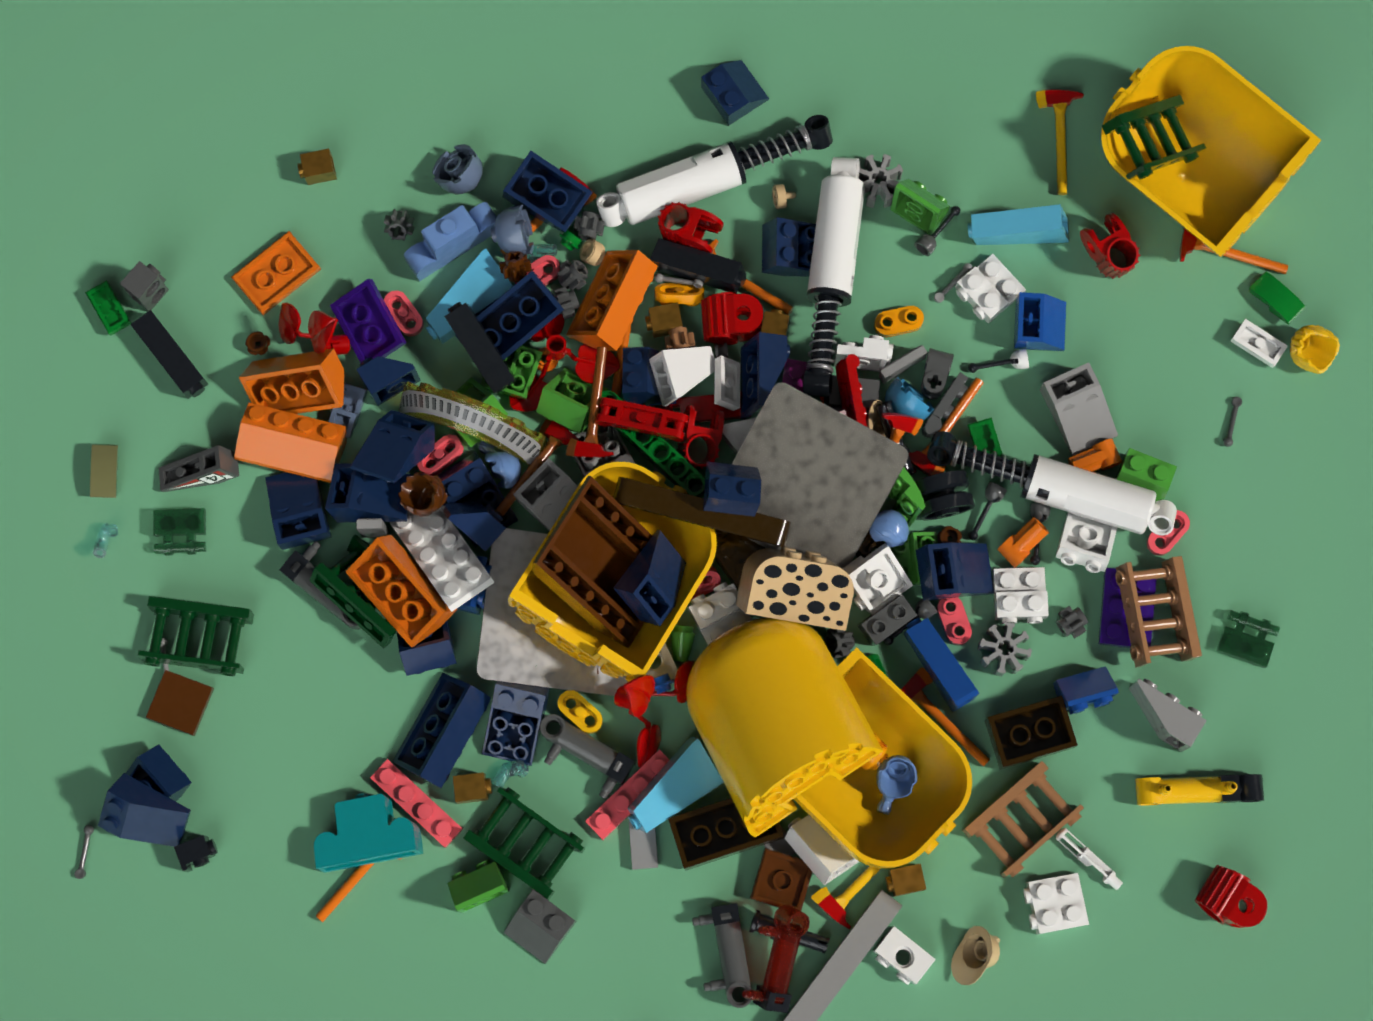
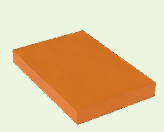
[231,231,321,315]

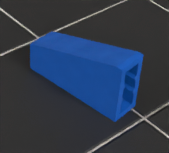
[904,618,979,713]

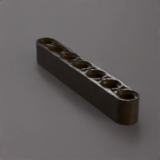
[613,477,791,547]

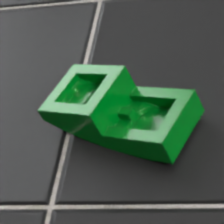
[1249,271,1305,325]

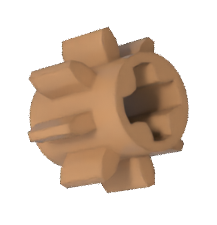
[664,327,695,350]

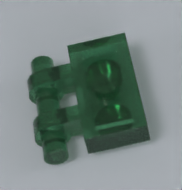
[153,508,206,556]
[1216,610,1280,668]

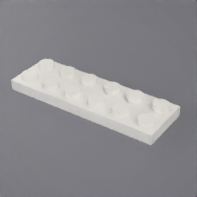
[389,508,494,612]

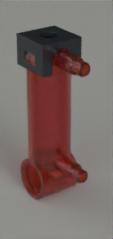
[742,905,810,1013]

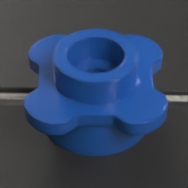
[654,673,674,694]

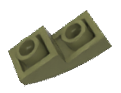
[90,444,118,498]

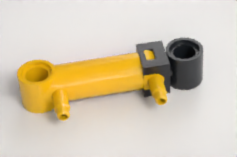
[1135,774,1264,806]

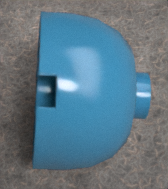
[885,376,935,421]

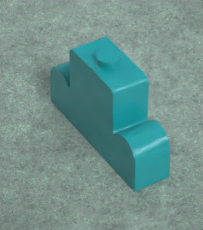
[314,793,423,873]

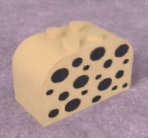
[736,546,854,631]

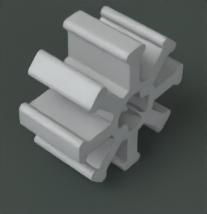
[859,154,903,208]
[978,622,1032,677]

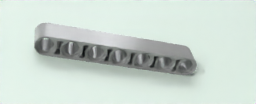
[783,890,903,1021]

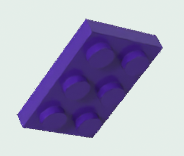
[330,279,407,363]
[1098,568,1157,648]

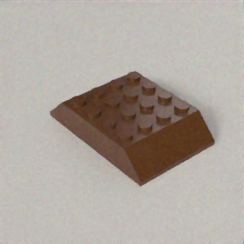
[533,476,652,648]

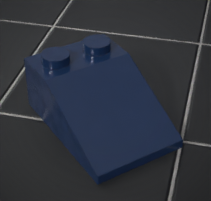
[502,151,593,233]
[741,332,790,420]
[98,773,191,847]

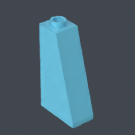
[968,204,1069,245]
[426,249,513,344]
[627,737,724,833]

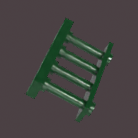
[1102,95,1206,180]
[309,534,396,649]
[138,596,254,676]
[463,787,585,900]

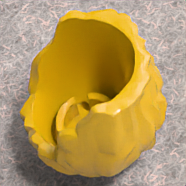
[1290,325,1340,374]

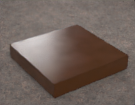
[146,670,214,736]
[750,848,812,913]

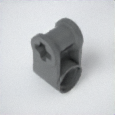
[921,348,954,400]

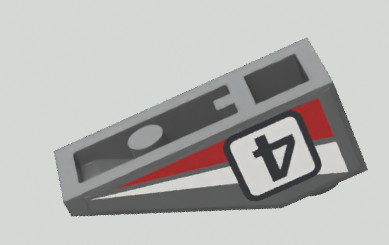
[159,445,239,492]

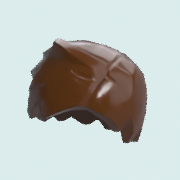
[398,472,448,517]

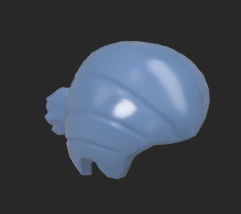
[479,439,521,489]
[869,510,909,548]
[876,755,918,815]

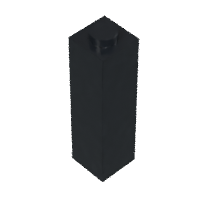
[650,238,746,294]
[444,302,517,394]
[130,310,208,399]

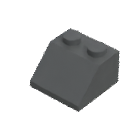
[504,889,577,964]

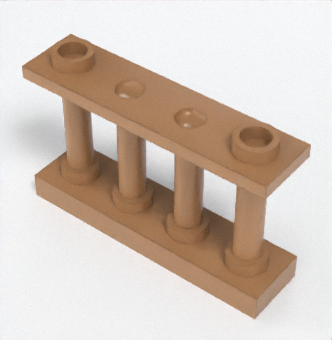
[1115,556,1202,668]
[962,761,1084,878]

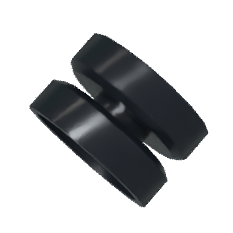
[915,471,975,521]

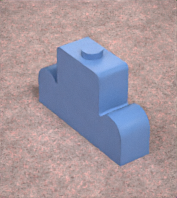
[404,202,497,282]

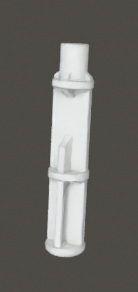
[1056,828,1123,890]

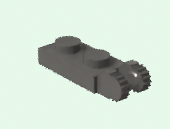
[921,372,968,438]

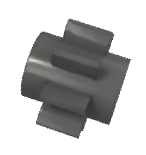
[384,209,415,241]
[573,211,605,241]
[557,260,588,290]
[554,287,580,320]
[1056,606,1088,639]
[823,629,855,658]

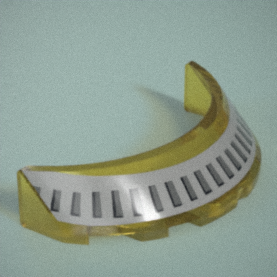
[398,381,547,466]

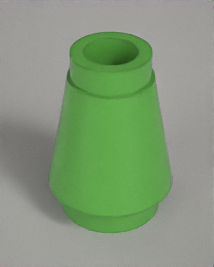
[671,625,696,662]

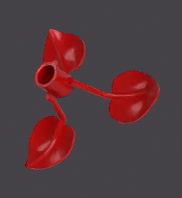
[278,302,350,411]
[509,314,620,412]
[614,660,695,768]

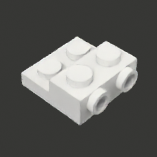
[955,254,1026,324]
[834,335,894,372]
[1055,512,1117,573]
[843,543,913,615]
[993,567,1049,624]
[688,582,752,645]
[1023,873,1089,935]

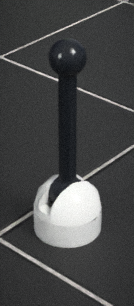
[968,348,1029,373]

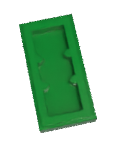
[85,280,132,336]
[967,417,1003,457]

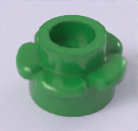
[559,230,582,251]

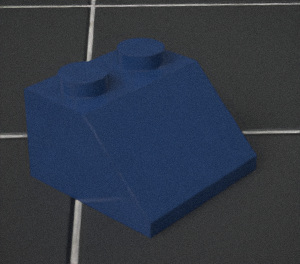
[701,60,769,126]
[622,347,676,406]
[356,356,421,406]
[703,461,761,517]
[440,501,506,551]
[397,620,457,676]
[125,744,192,801]

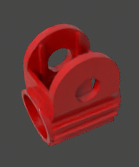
[658,202,724,253]
[1080,212,1141,279]
[701,292,763,345]
[676,404,724,469]
[1195,865,1267,928]

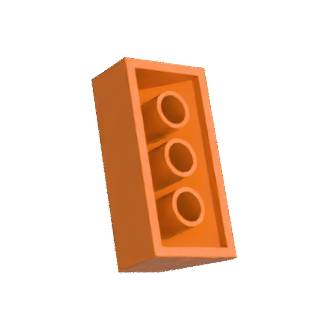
[566,250,658,351]
[239,348,344,414]
[234,402,347,483]
[346,535,457,647]

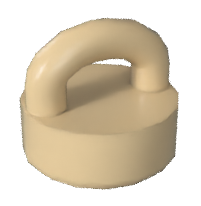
[772,184,796,209]
[580,239,605,266]

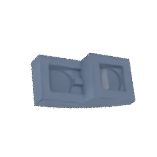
[328,383,368,438]

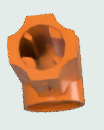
[1067,438,1122,472]
[997,517,1049,568]

